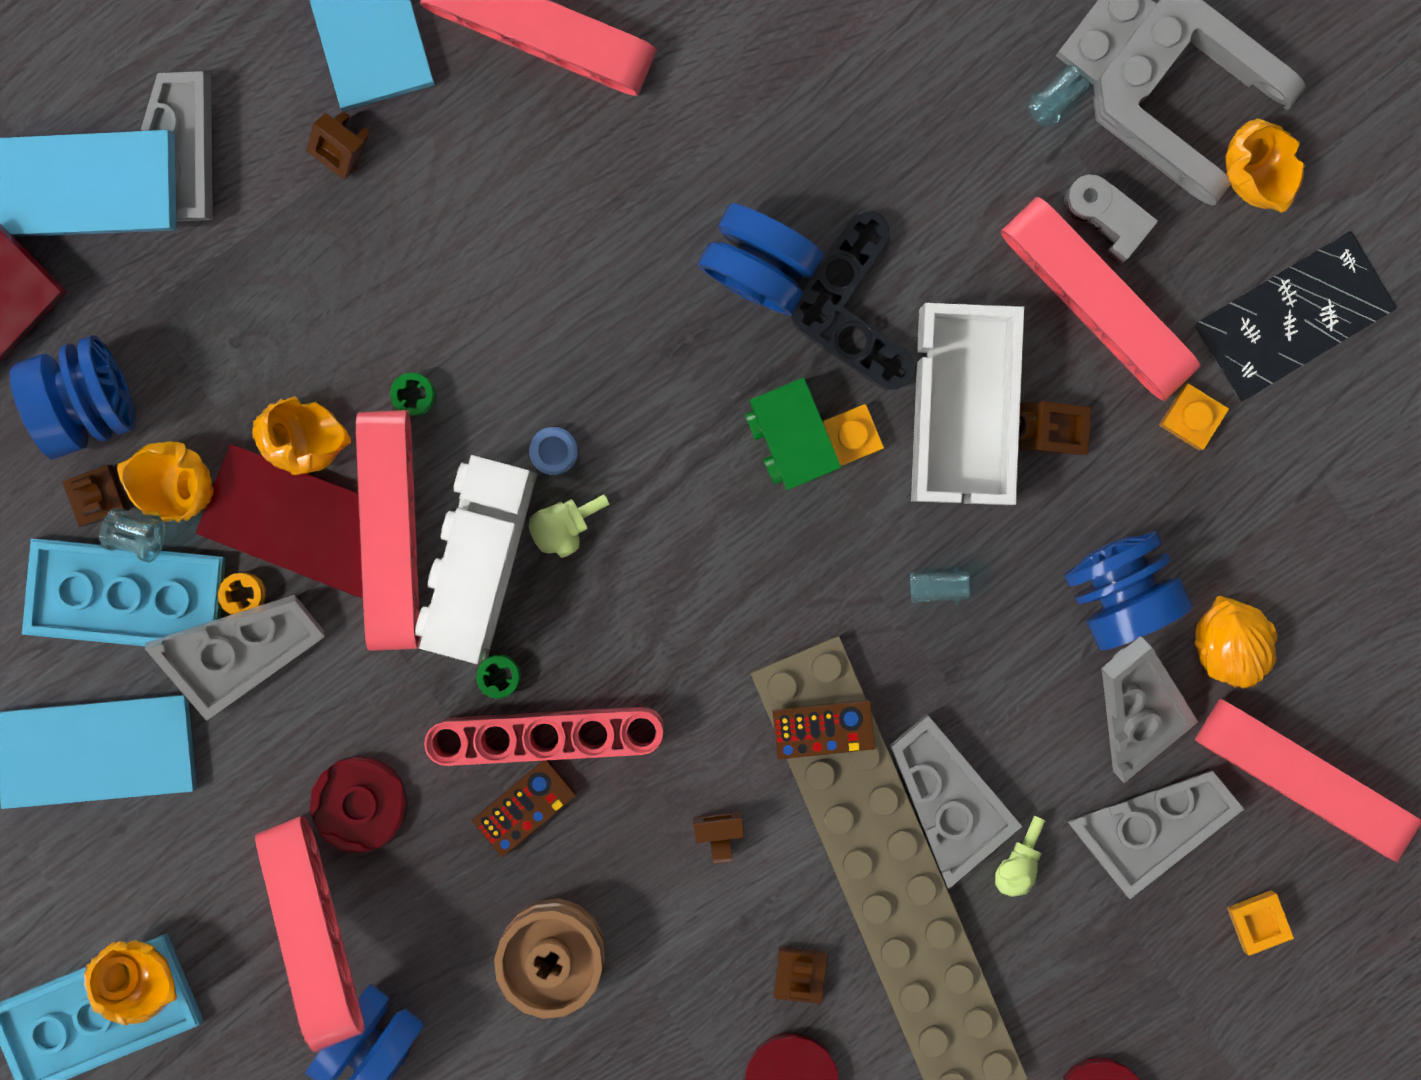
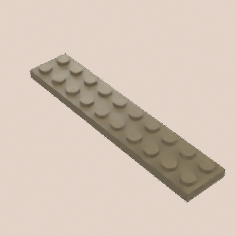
[750,635,1028,1080]

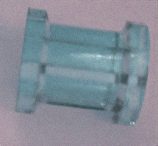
[99,507,166,563]

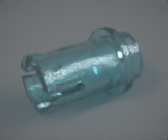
[1027,65,1089,127]
[910,567,970,605]

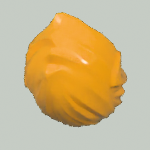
[1225,118,1305,213]
[252,396,351,475]
[117,441,214,523]
[1194,596,1278,689]
[83,941,177,1026]

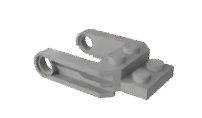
[1056,0,1306,205]

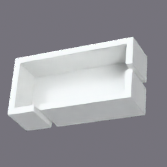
[911,303,1024,505]
[415,455,538,664]

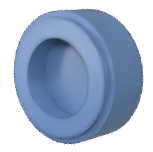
[529,427,578,475]

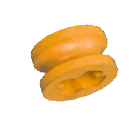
[218,573,266,615]

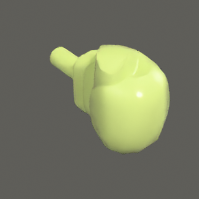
[528,494,609,558]
[995,816,1045,897]

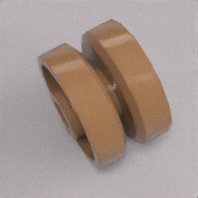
[494,898,606,1019]

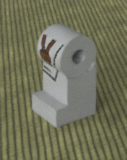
[1064,174,1158,265]

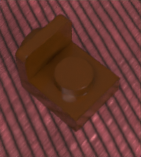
[1018,401,1091,455]

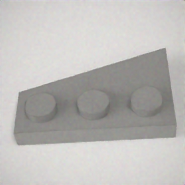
[141,71,213,221]
[145,595,325,721]
[1102,636,1198,783]
[890,714,1022,889]
[1066,771,1244,899]

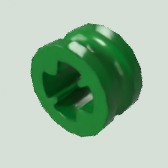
[390,372,436,417]
[476,654,521,699]

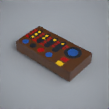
[772,699,875,760]
[471,760,577,857]

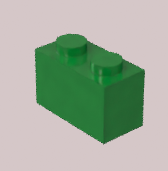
[744,377,842,491]

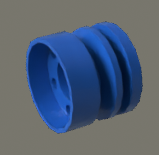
[10,335,136,460]
[1063,531,1194,651]

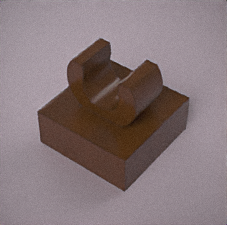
[306,112,369,180]
[62,465,129,527]
[693,811,744,864]
[773,947,827,1004]

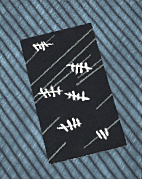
[1195,231,1396,401]

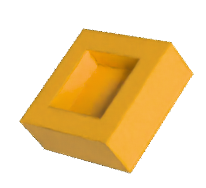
[1159,383,1229,450]
[822,404,884,466]
[1227,890,1294,956]

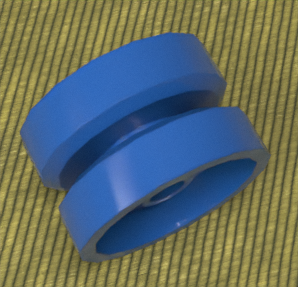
[697,203,824,316]
[304,983,425,1080]

